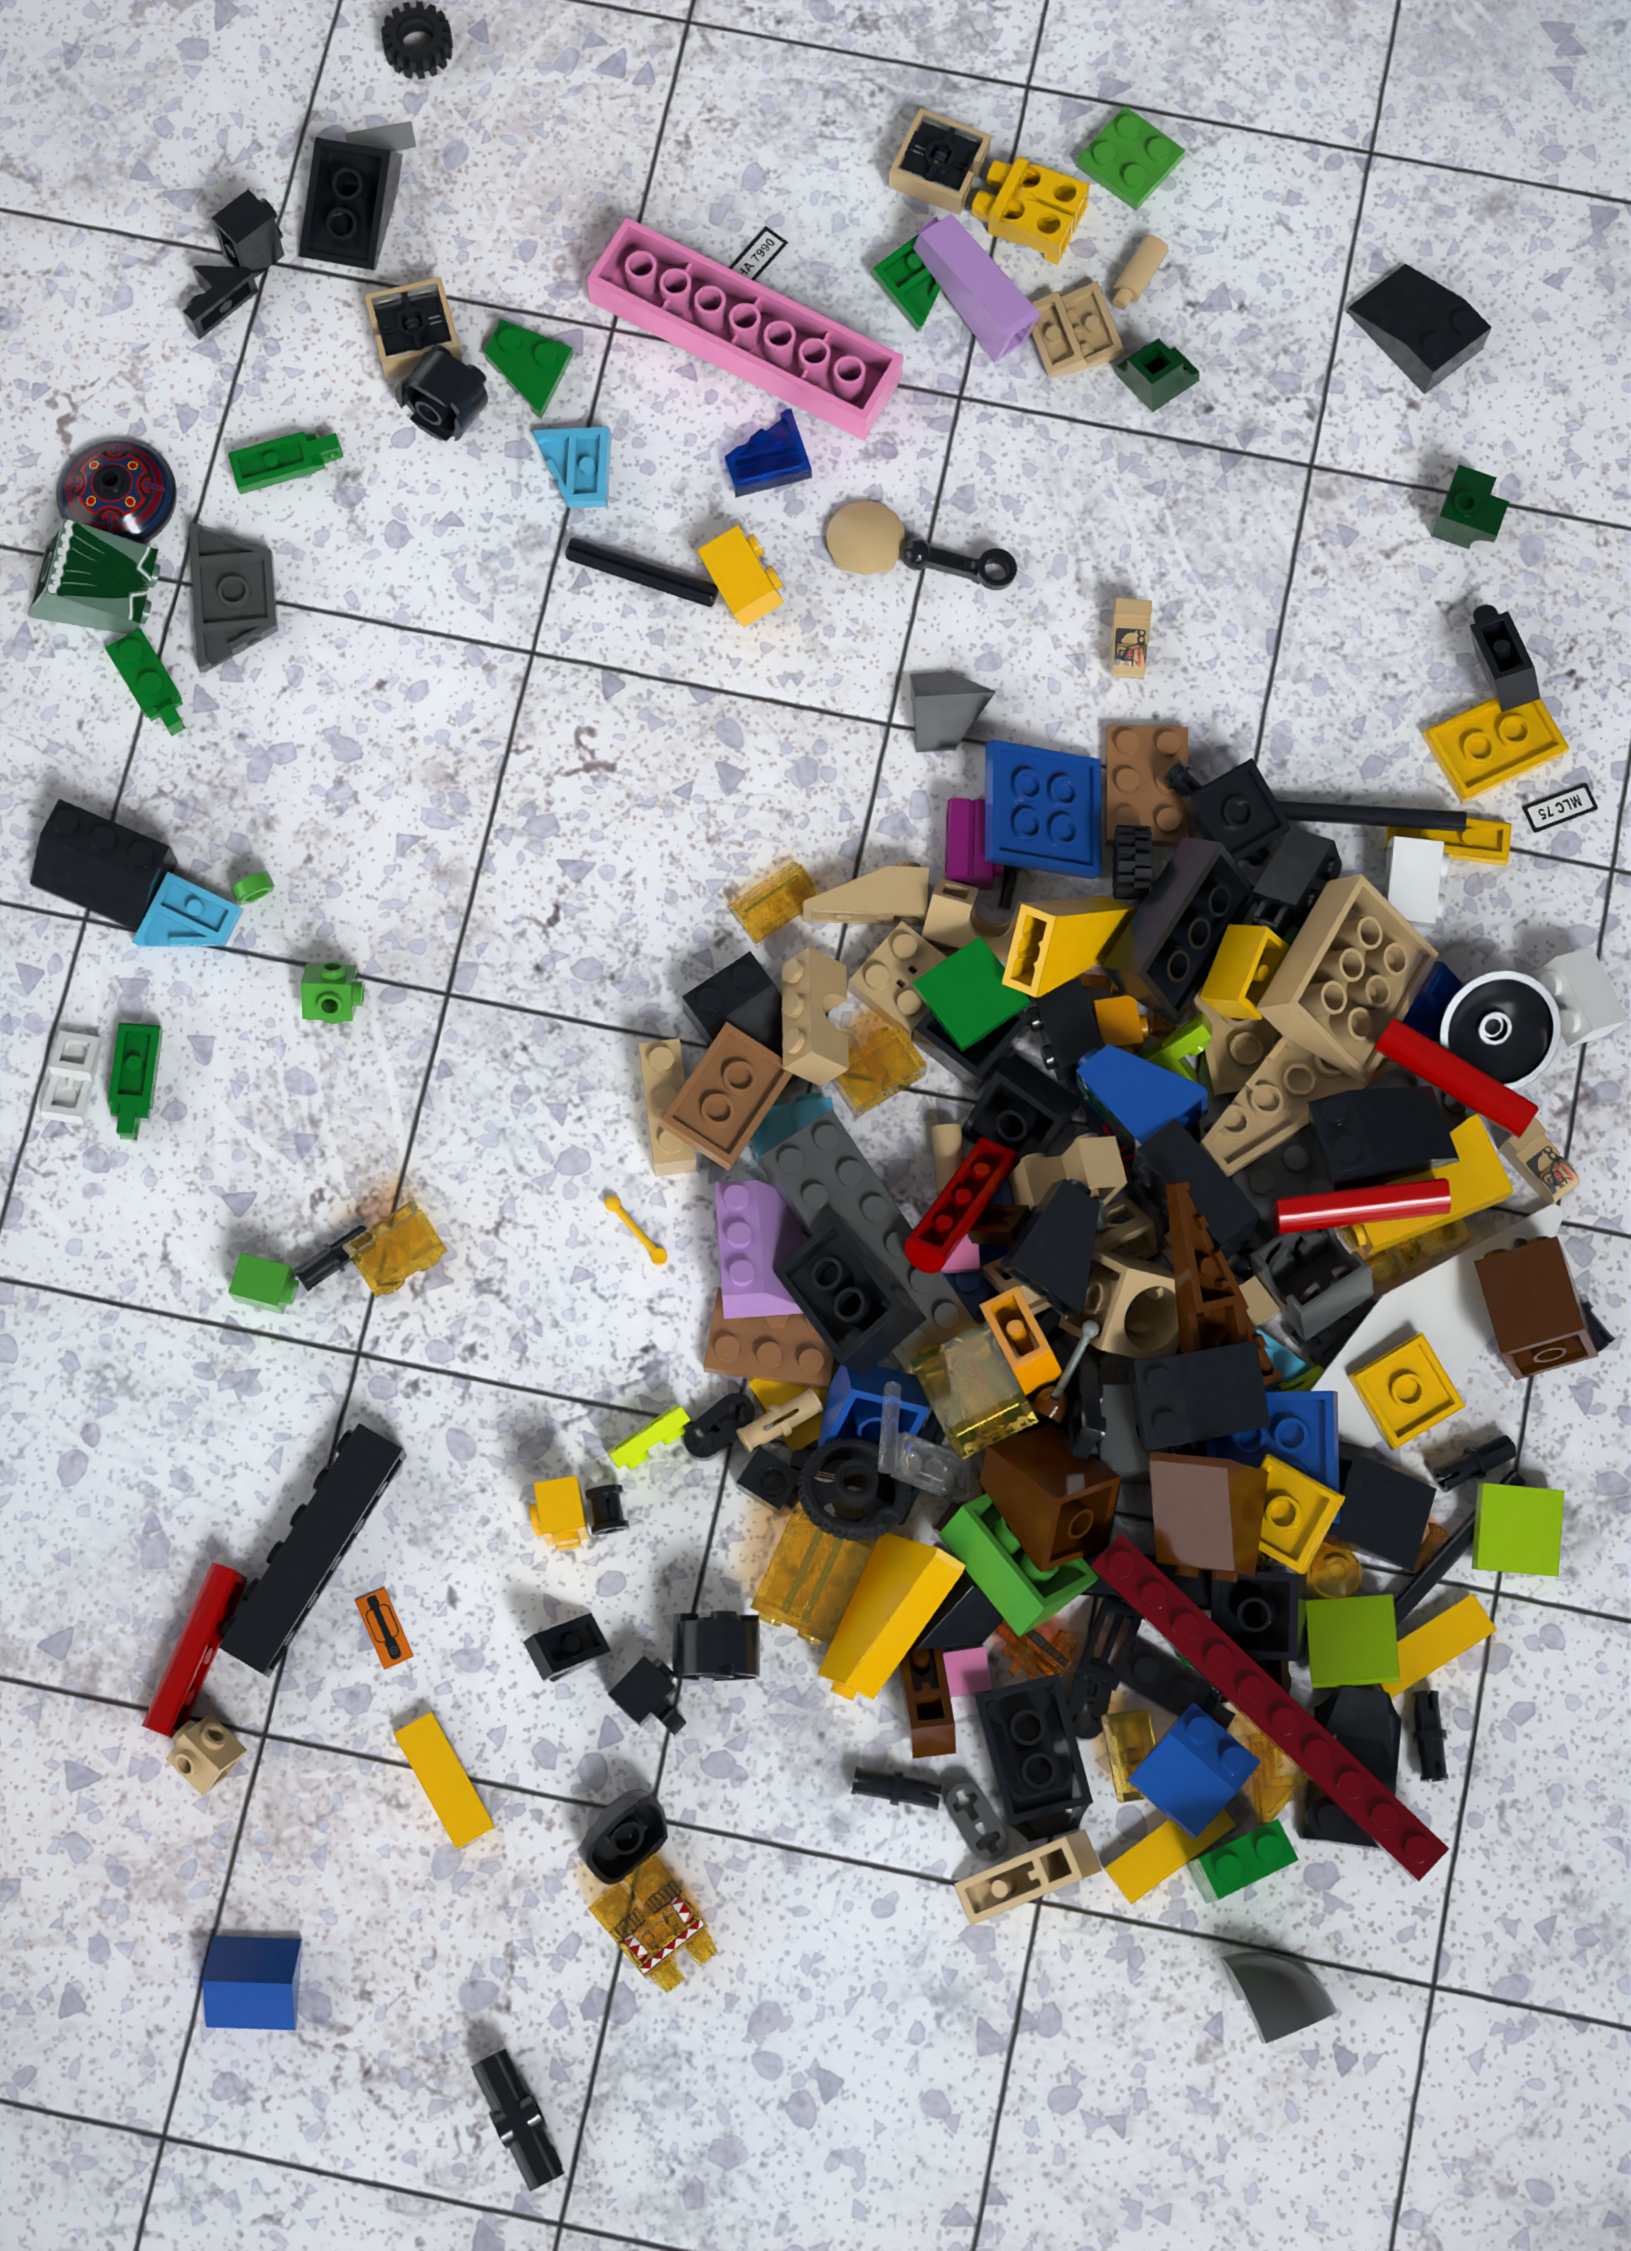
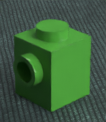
[228,1253,299,1315]

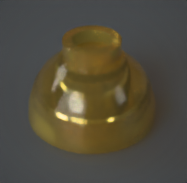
[1306,1545,1363,1600]

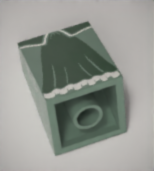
[28,518,161,634]

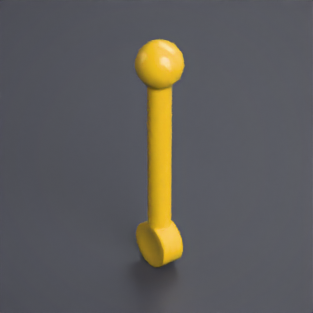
[605,1195,667,1266]

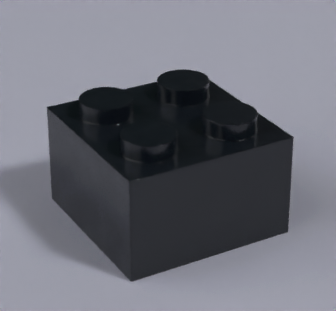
[912,1010,1032,1093]

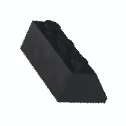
[30,799,178,931]

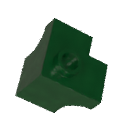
[1116,338,1199,412]
[1431,465,1510,549]

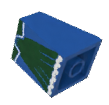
[1076,1044,1208,1156]

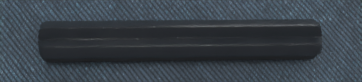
[565,537,719,607]

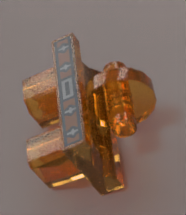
[995,1619,1078,1680]

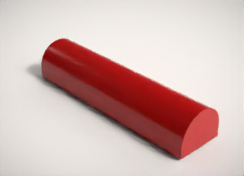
[1374,1018,1539,1138]
[905,1137,1019,1274]
[1271,1178,1451,1234]
[141,1562,248,1738]

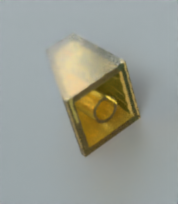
[910,1321,1038,1461]

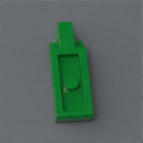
[228,431,344,495]
[105,628,186,736]
[108,1022,163,1140]

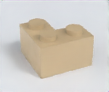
[1008,1133,1127,1214]

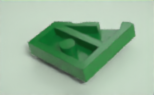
[870,234,941,332]
[484,319,573,418]

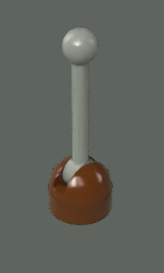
[1031,1320,1099,1422]

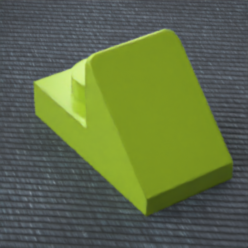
[1137,1012,1213,1083]

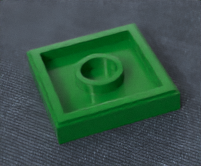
[912,936,1030,1052]

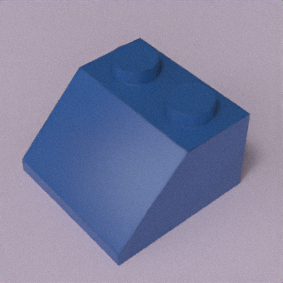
[818,1364,930,1470]
[1127,1703,1261,1840]

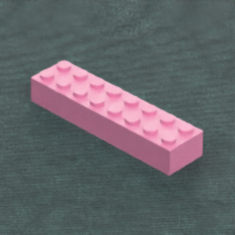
[587,217,904,441]

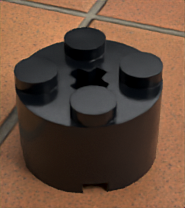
[395,344,488,441]
[672,1611,760,1681]

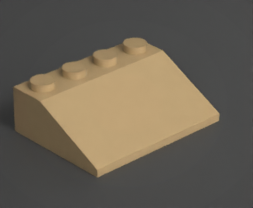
[1256,874,1439,1084]

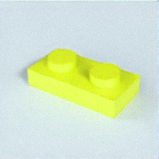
[606,1404,691,1470]

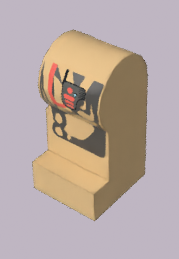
[1111,598,1152,679]
[1499,1118,1580,1204]

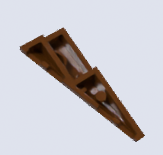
[1166,1182,1283,1386]

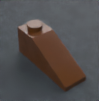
[899,1640,956,1759]

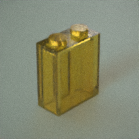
[750,1507,876,1645]

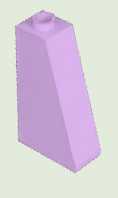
[913,213,1041,363]

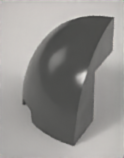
[1221,1952,1337,2044]

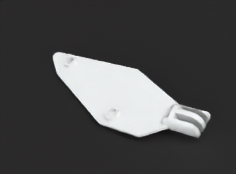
[1309,1204,1563,1448]

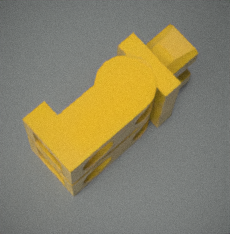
[972,156,1090,265]

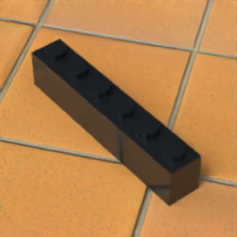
[219,1423,407,1678]

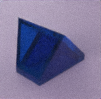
[1402,960,1463,1042]

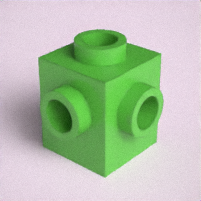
[301,961,365,1024]

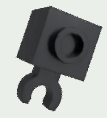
[608,1656,686,1736]

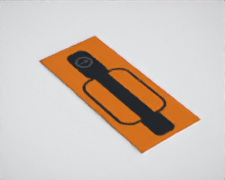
[355,1587,414,1670]

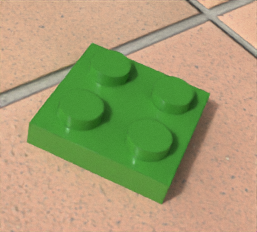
[1076,106,1186,211]

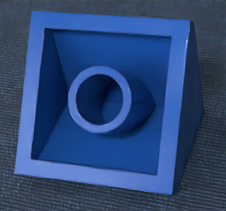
[202,1936,302,2030]

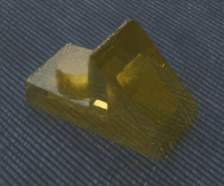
[1248,1732,1308,1825]

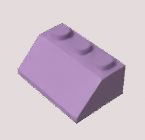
[714,1180,803,1319]

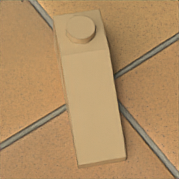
[803,861,929,927]
[954,1829,1103,1925]

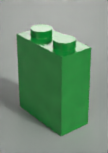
[1186,1819,1299,1904]

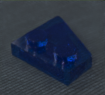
[724,408,812,497]

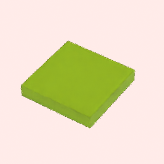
[1471,1483,1565,1577]
[1306,1594,1400,1688]

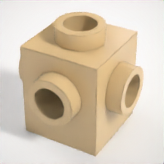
[166,1713,247,1796]

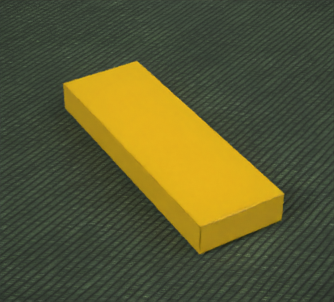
[1384,818,1512,866]
[1377,1593,1497,1699]
[393,1711,496,1850]
[1104,1808,1236,1905]

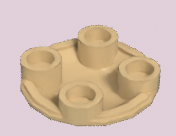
[826,500,906,575]

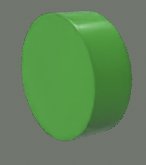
[231,871,275,905]

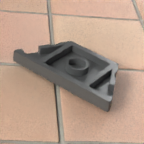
[189,523,279,673]

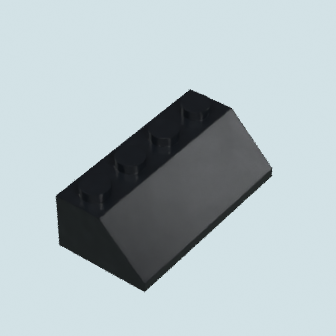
[1101,837,1256,1024]

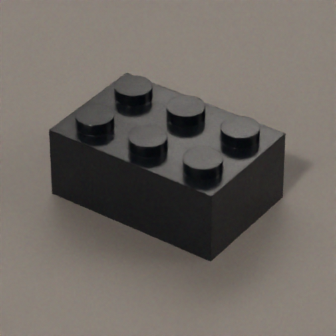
[1130,1118,1261,1260]

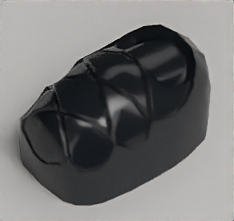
[577,1789,668,1885]

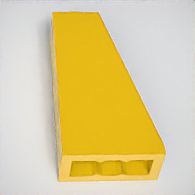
[1002,895,1137,998]
[1348,1114,1514,1256]
[817,1533,966,1701]

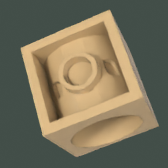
[1058,1248,1180,1359]

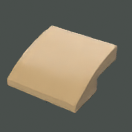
[1032,281,1127,377]

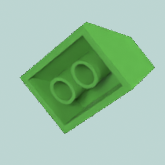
[938,1493,1098,1637]

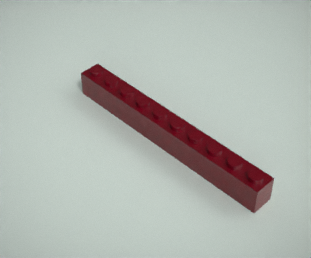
[1090,1534,1449,1882]

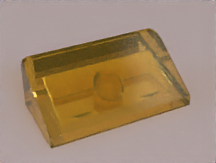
[728,862,819,944]
[1101,1709,1156,1803]

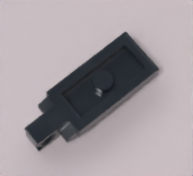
[1120,1641,1236,1730]

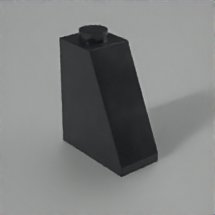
[998,1178,1100,1316]

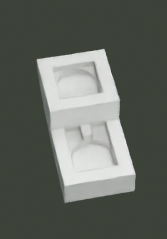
[40,1031,101,1125]

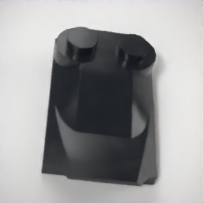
[973,1673,1093,1842]
[1300,1686,1402,1852]

